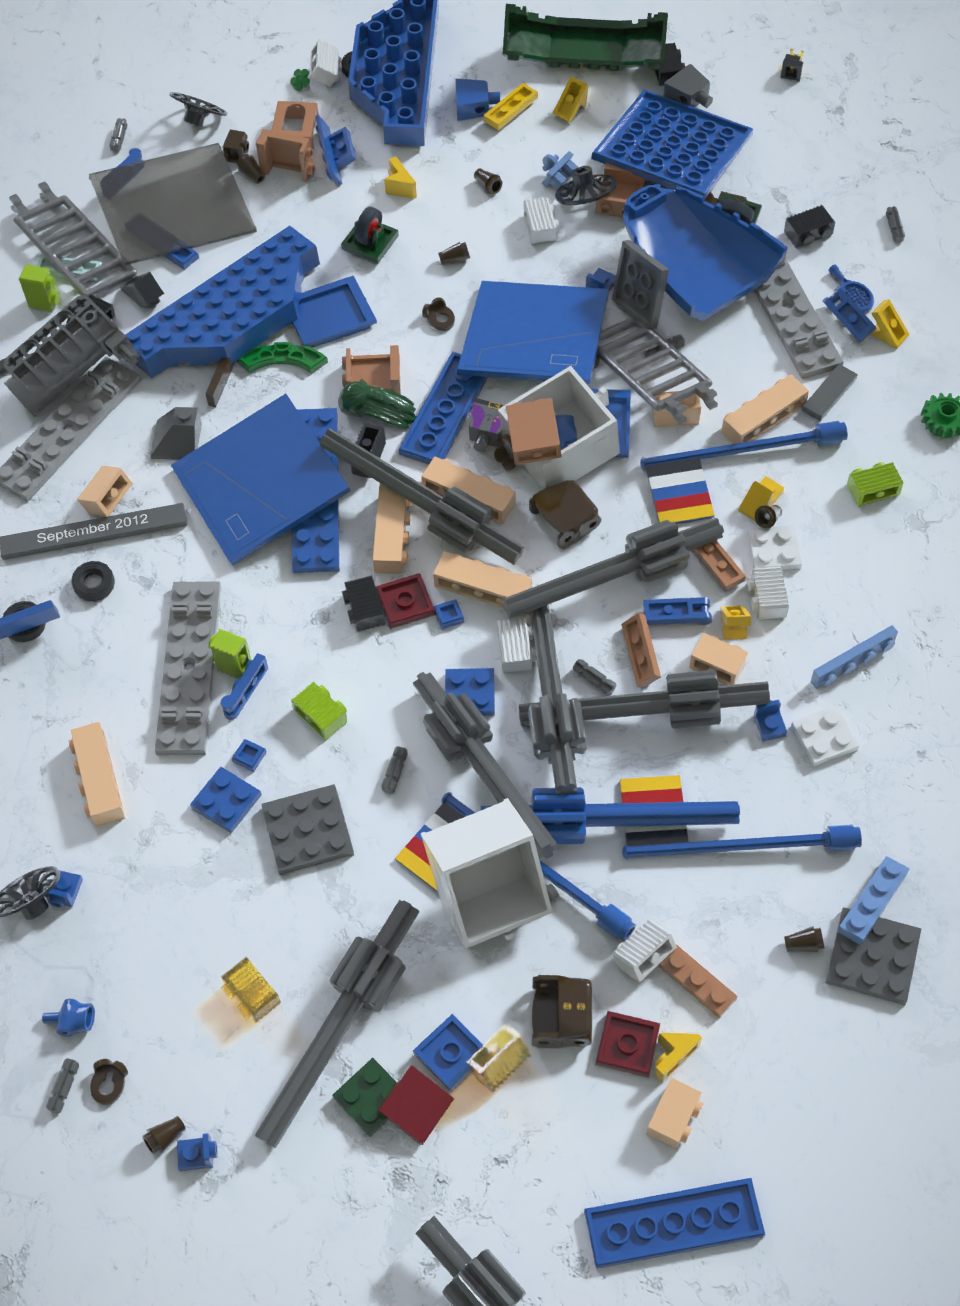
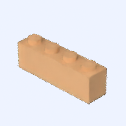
[721,374,809,444]
[421,457,516,525]
[373,483,412,574]
[433,551,533,608]
[68,721,125,826]

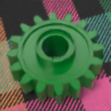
[921,392,960,439]

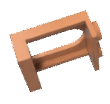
[271,101,319,149]

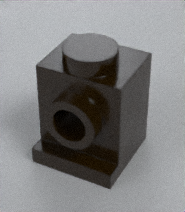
[222,129,249,163]

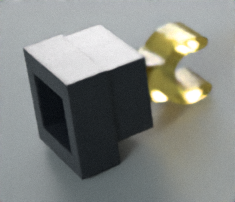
[780,48,804,81]

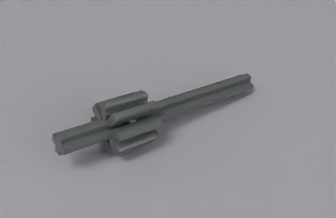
[320,428,524,565]
[502,518,724,619]
[528,604,587,795]
[519,670,770,729]
[413,672,558,860]
[254,900,420,1149]
[415,1215,526,1306]

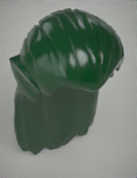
[338,379,417,429]

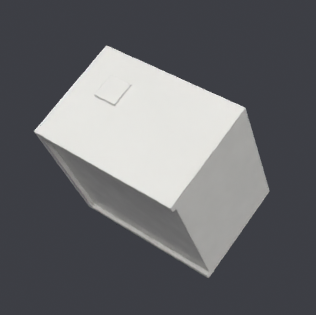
[498,366,620,490]
[421,798,553,949]

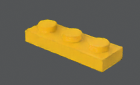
[483,83,538,131]

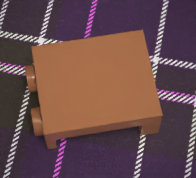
[256,129,315,182]
[595,163,646,217]
[342,345,401,394]
[506,398,562,465]

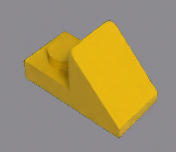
[552,76,589,123]
[384,156,417,198]
[871,299,910,348]
[738,476,785,521]
[720,605,751,639]
[654,1033,702,1083]

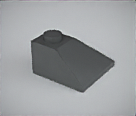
[151,407,202,460]

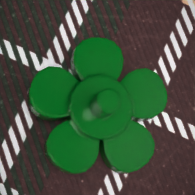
[290,69,310,91]

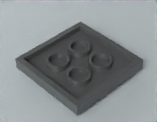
[612,240,669,330]
[261,784,354,875]
[825,907,922,1005]

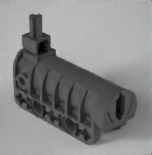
[4,295,140,417]

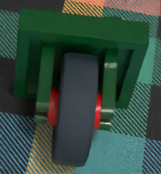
[718,193,762,225]
[341,206,399,264]

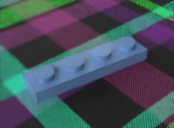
[810,625,898,689]
[838,856,910,945]

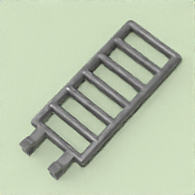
[9,181,137,297]
[597,317,718,425]

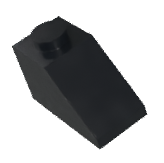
[120,272,165,308]

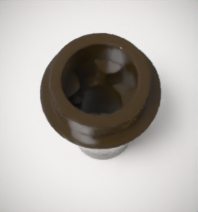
[236,153,265,184]
[474,168,503,194]
[438,241,470,265]
[754,505,782,528]
[784,926,825,952]
[142,1116,186,1155]

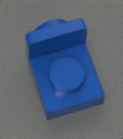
[586,268,616,291]
[753,699,787,742]
[44,870,83,908]
[177,1133,218,1171]

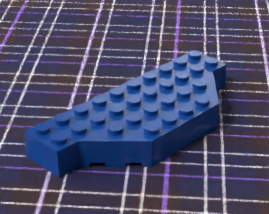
[348,0,439,146]
[125,225,320,378]

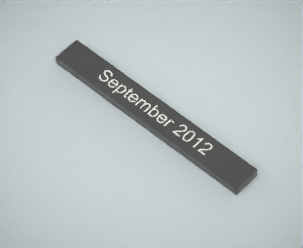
[0,503,187,560]

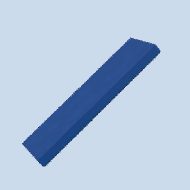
[398,351,488,464]
[584,1178,766,1269]

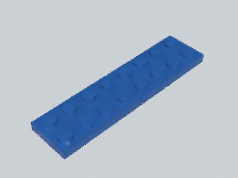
[292,408,340,573]

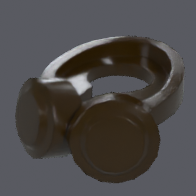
[422,297,455,331]
[494,434,517,471]
[90,1059,128,1105]

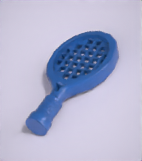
[828,264,874,313]

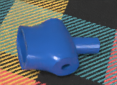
[555,415,577,450]
[42,999,95,1037]

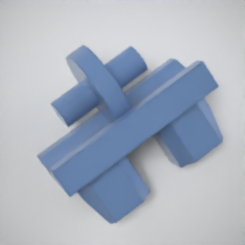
[541,151,578,189]

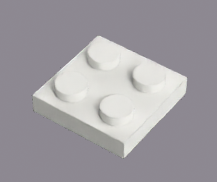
[747,525,802,571]
[791,705,860,767]

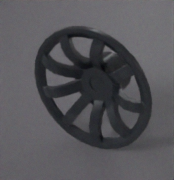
[169,92,228,127]
[555,166,617,205]
[0,866,61,920]

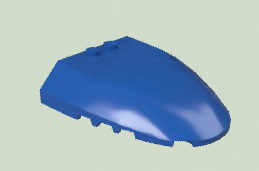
[623,184,788,321]

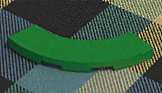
[236,342,328,374]

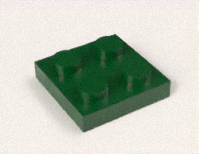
[332,1057,397,1137]

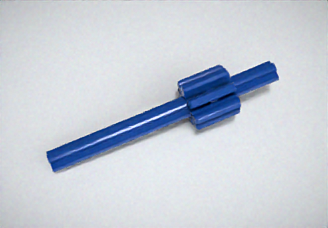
[481,787,740,845]

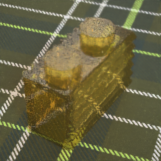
[220,957,281,1023]
[466,1024,531,1092]

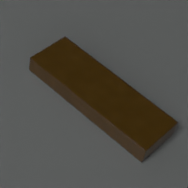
[205,357,236,407]

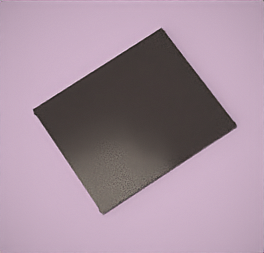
[88,143,257,266]

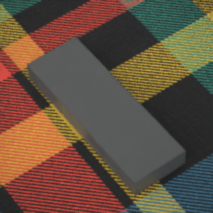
[802,364,858,421]

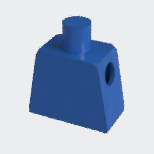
[455,79,500,121]

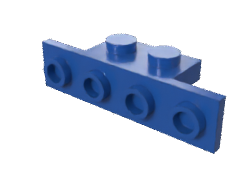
[315,115,356,186]

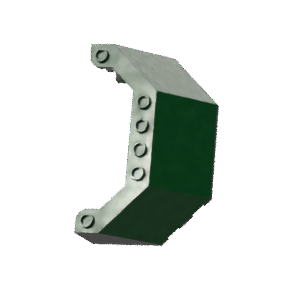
[502,3,668,71]

